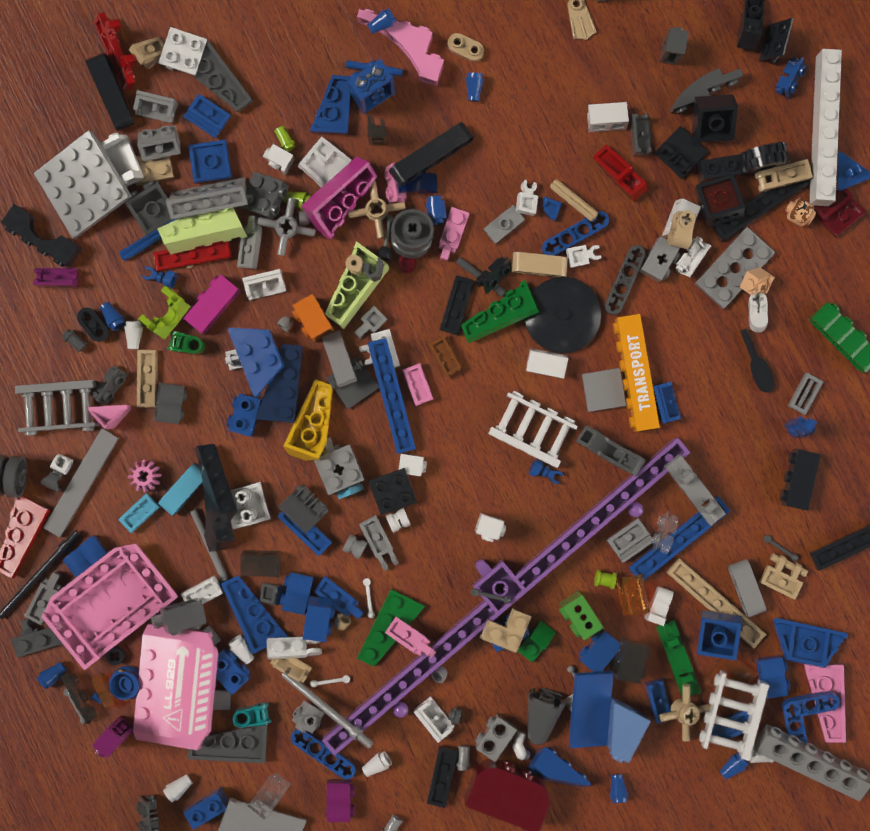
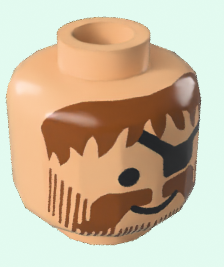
[785,198,816,227]

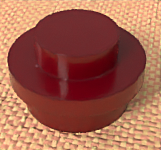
[398,256,417,273]

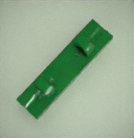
[655,619,701,698]

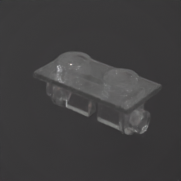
[652,511,679,553]

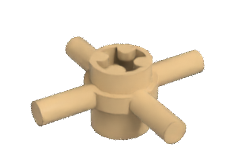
[348,181,406,239]
[659,684,711,742]

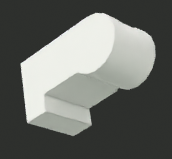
[644,586,673,626]

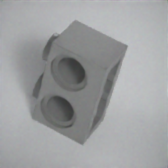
[475,713,517,762]

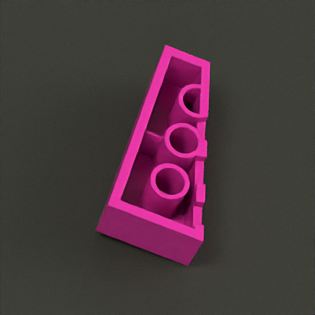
[301,157,377,240]

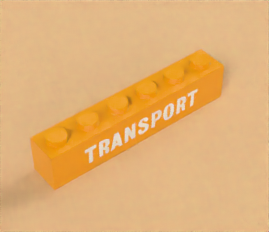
[613,314,660,432]

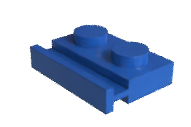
[183,94,231,139]

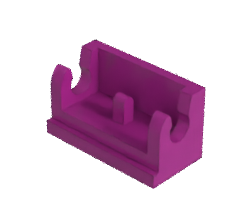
[33,268,78,287]

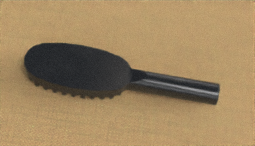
[740,329,774,393]

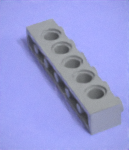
[755,724,870,801]

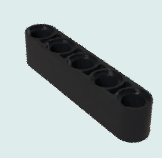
[389,122,474,187]

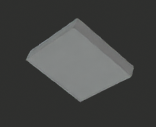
[581,368,626,412]

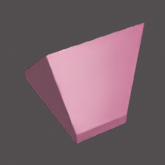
[88,405,131,429]

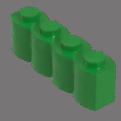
[808,302,870,373]

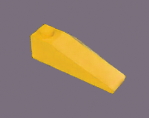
[283,379,333,461]

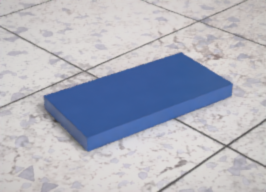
[569,671,613,748]

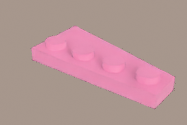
[803,664,846,743]

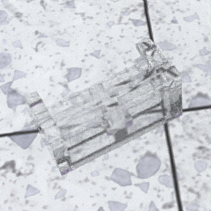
[248,773,292,819]

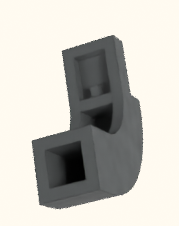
[576,425,645,477]

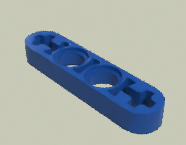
[541,211,609,256]
[291,728,356,779]

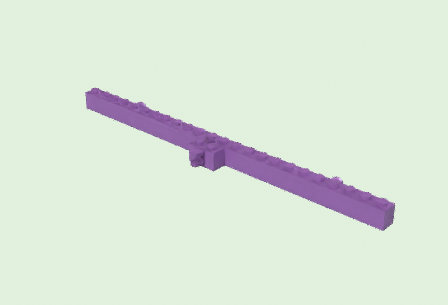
[322,438,690,756]

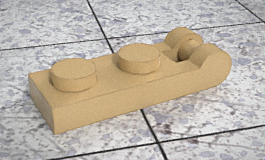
[755,159,813,193]

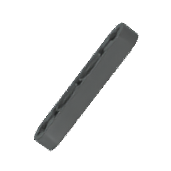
[604,245,645,315]

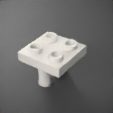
[230,482,271,530]

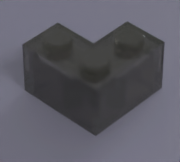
[609,638,650,684]

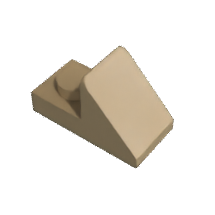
[129,36,164,69]

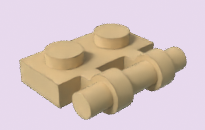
[759,553,808,600]

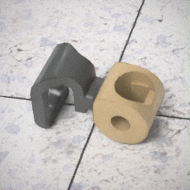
[346,255,384,281]

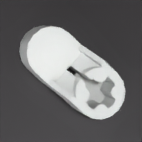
[748,292,768,333]

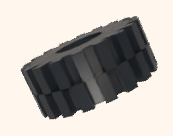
[739,142,791,175]

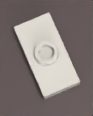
[180,575,224,604]

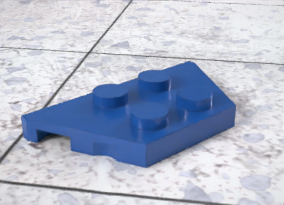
[228,328,284,398]
[773,618,848,668]

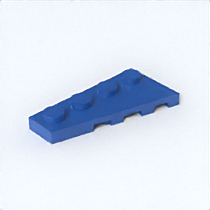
[221,575,287,654]

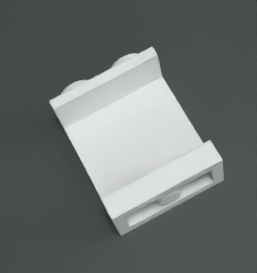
[99,133,144,187]

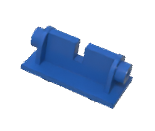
[775,57,806,100]

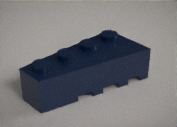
[255,344,304,423]

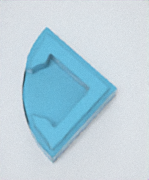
[336,483,364,499]

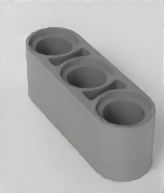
[728,559,766,618]

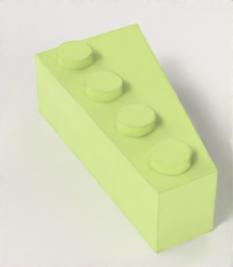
[158,208,247,254]
[325,241,390,329]

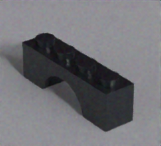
[1,204,83,267]

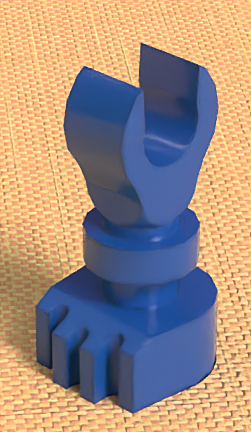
[142,267,178,289]
[528,459,564,484]

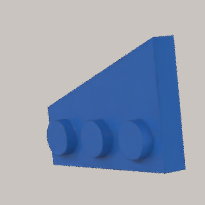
[310,75,351,135]

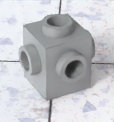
[292,700,325,734]

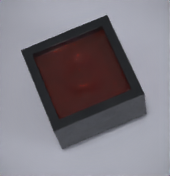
[695,174,745,228]

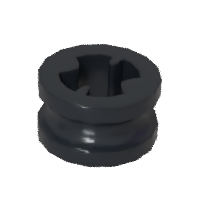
[106,646,125,665]

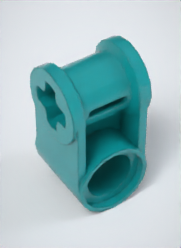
[233,702,271,728]

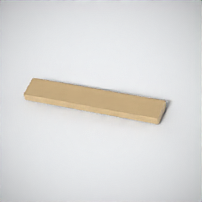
[666,558,766,649]

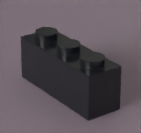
[780,449,821,511]

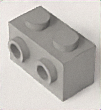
[137,125,181,161]

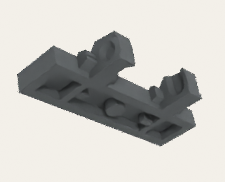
[11,619,63,658]

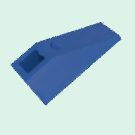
[527,747,591,788]

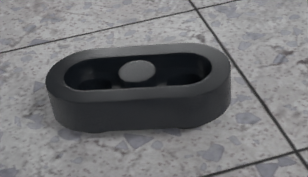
[77,308,110,342]

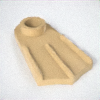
[567,0,596,41]

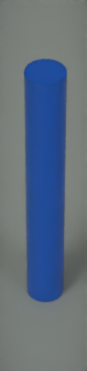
[346,60,403,76]

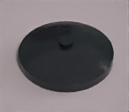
[524,277,601,353]

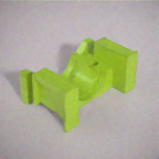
[138,285,191,340]

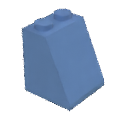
[607,696,651,763]

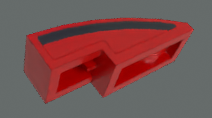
[593,144,648,202]

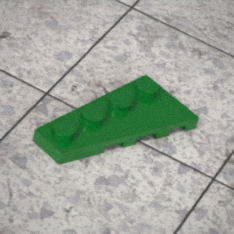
[461,280,539,343]
[357,589,425,667]

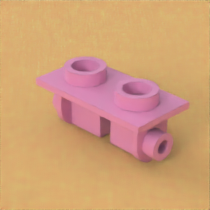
[385,163,406,204]

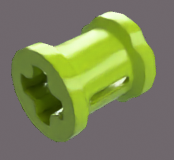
[594,569,617,590]

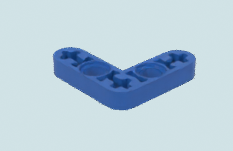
[782,691,840,743]

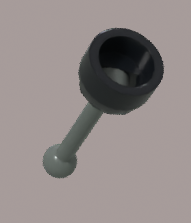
[377,215,393,261]

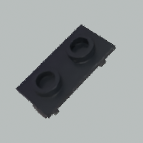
[475,257,511,294]

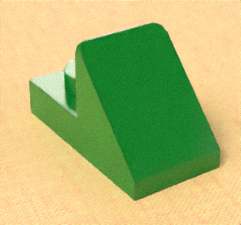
[517,620,555,663]

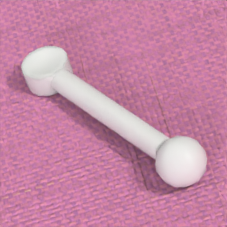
[363,578,375,618]
[310,675,350,688]

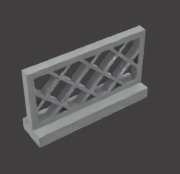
[166,177,248,219]

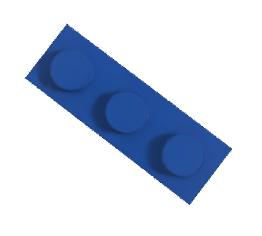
[277,511,332,556]

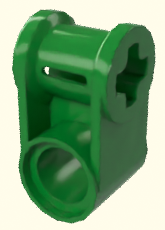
[166,331,206,355]

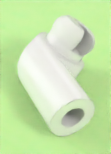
[512,731,530,760]

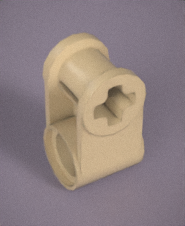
[667,211,695,249]

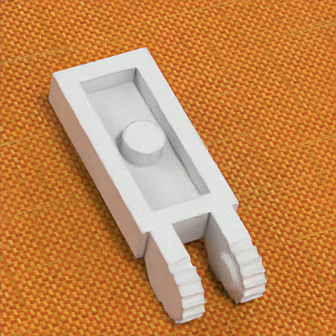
[266,637,322,659]

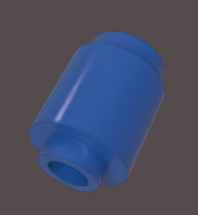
[426,195,447,225]

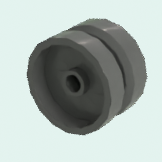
[391,209,434,259]
[0,454,27,498]

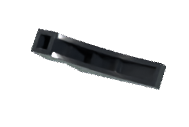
[195,444,238,552]

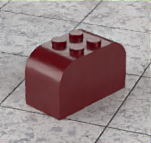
[464,759,550,831]

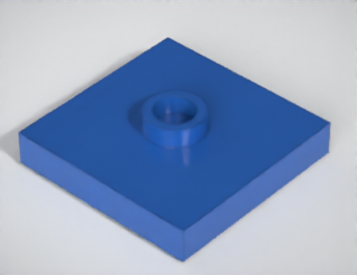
[188,139,232,184]

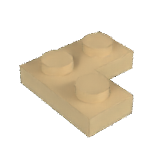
[480,609,531,653]

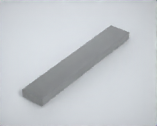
[43,428,119,537]

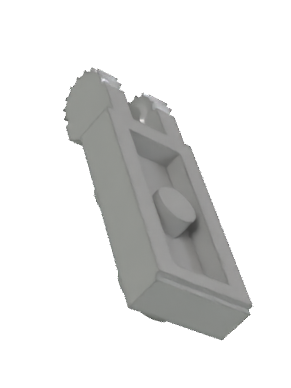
[359,515,399,571]

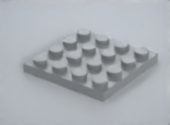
[34,130,132,238]

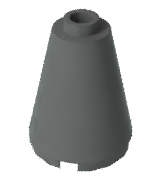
[528,688,566,745]

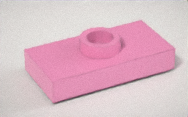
[402,363,433,406]

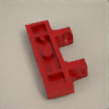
[94,12,136,92]

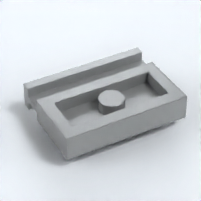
[606,518,654,563]

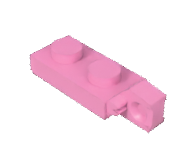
[439,207,469,261]
[385,617,436,658]

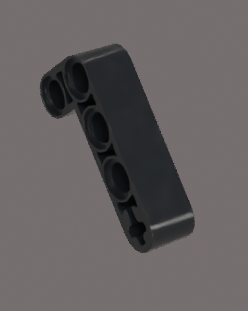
[85,53,135,131]

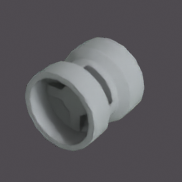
[342,534,368,559]

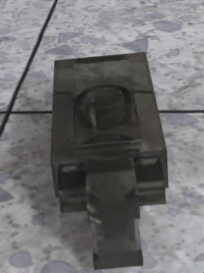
[60,671,97,722]

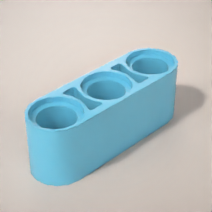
[158,462,203,516]

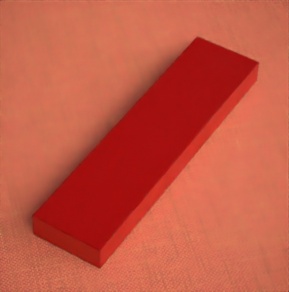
[153,241,232,272]

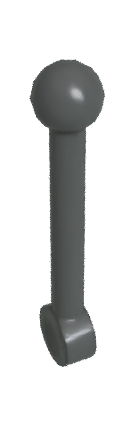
[763,535,798,561]
[471,588,511,604]

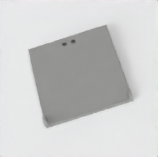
[218,798,306,831]

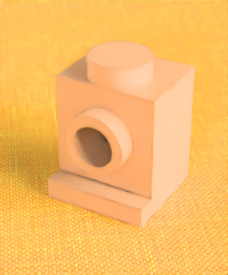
[740,267,775,295]

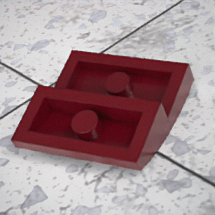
[814,186,866,238]

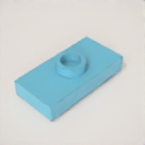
[118,493,160,533]

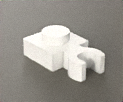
[516,180,538,216]
[566,245,602,268]

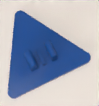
[837,152,870,191]

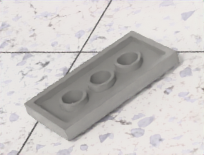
[695,227,775,309]

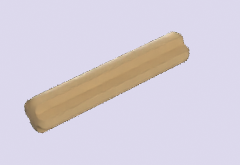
[550,179,598,221]

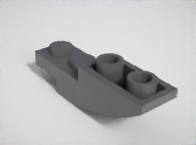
[669,68,743,114]

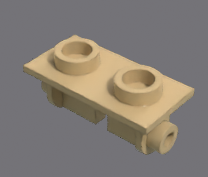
[270,658,312,683]

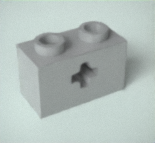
[638,236,680,283]

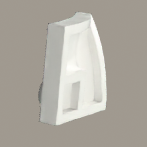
[298,136,352,188]

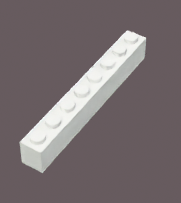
[809,49,842,206]

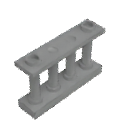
[15,380,100,436]

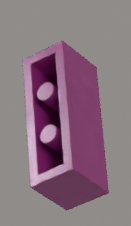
[92,716,134,759]

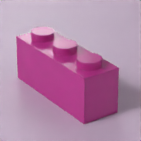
[183,274,241,335]

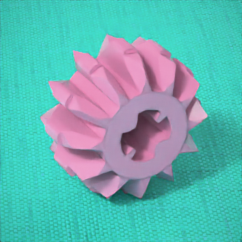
[128,460,162,493]

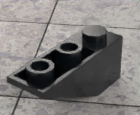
[736,0,765,51]

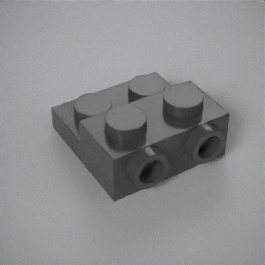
[239,171,289,220]
[125,180,172,235]

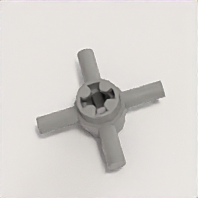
[257,198,316,256]

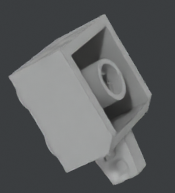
[314,437,365,495]

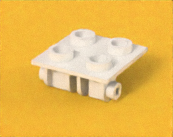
[159,27,207,76]

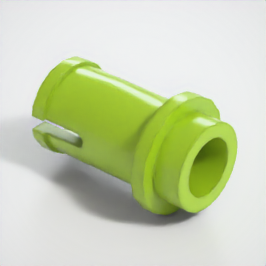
[274,126,295,152]

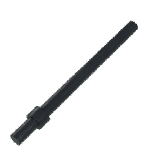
[0,530,81,619]

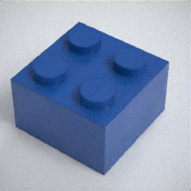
[697,610,742,660]

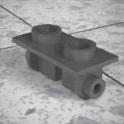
[92,365,128,406]

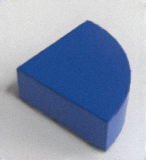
[543,197,562,222]

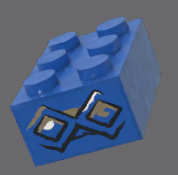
[348,59,395,114]

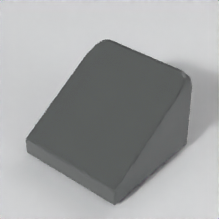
[259,582,286,605]

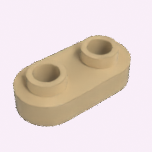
[448,33,484,62]

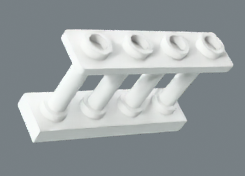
[488,391,578,468]
[699,670,769,761]

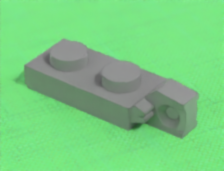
[237,215,262,269]
[24,571,63,625]

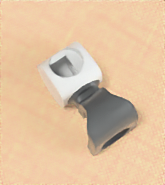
[41,453,74,492]

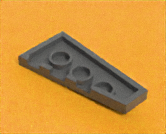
[191,40,253,113]
[188,724,268,763]

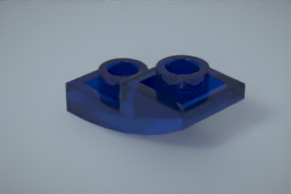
[398,172,438,194]

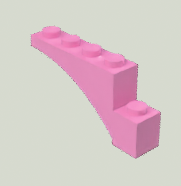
[357,9,444,86]

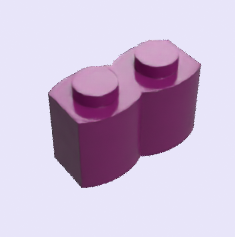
[326,780,355,822]

